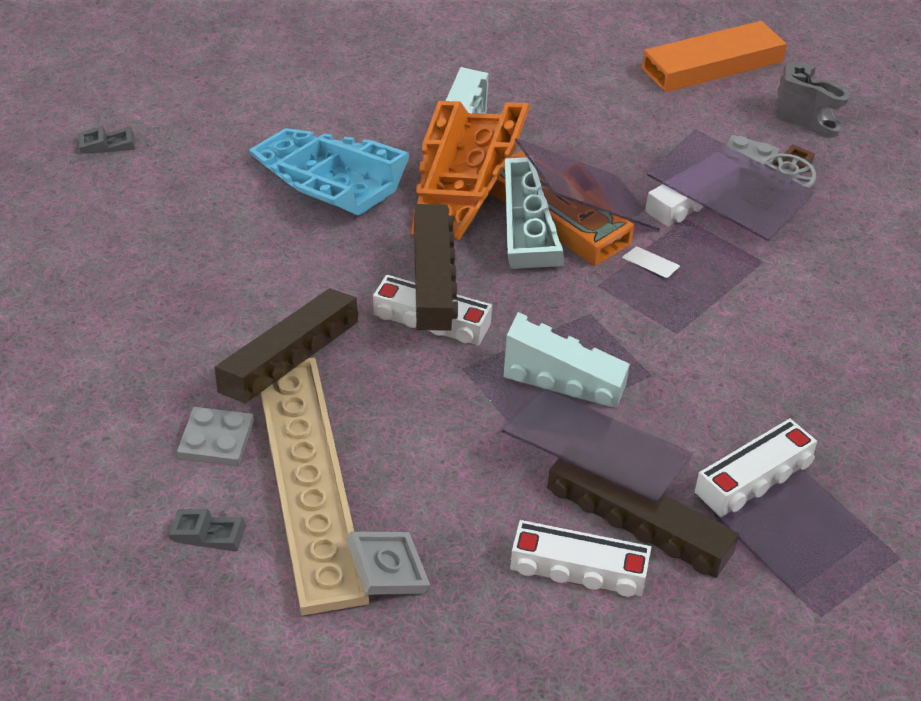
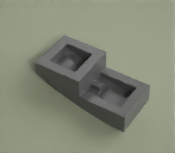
[79,126,135,154]
[168,509,246,551]

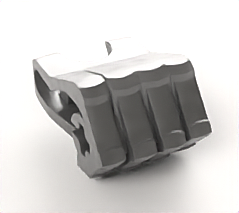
[775,62,850,138]

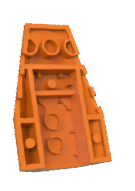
[411,101,530,240]

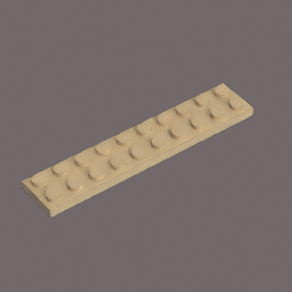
[260,357,369,616]

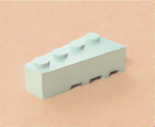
[446,67,489,114]
[505,157,564,269]
[504,312,630,409]

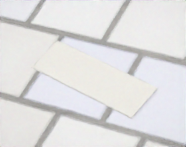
[622,246,680,278]

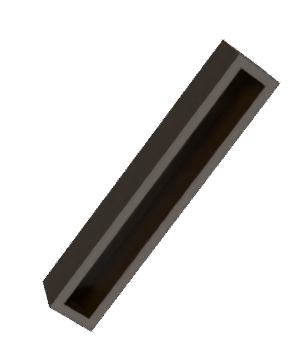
[414,203,458,331]
[214,288,359,404]
[547,446,739,578]

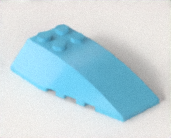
[249,128,409,216]

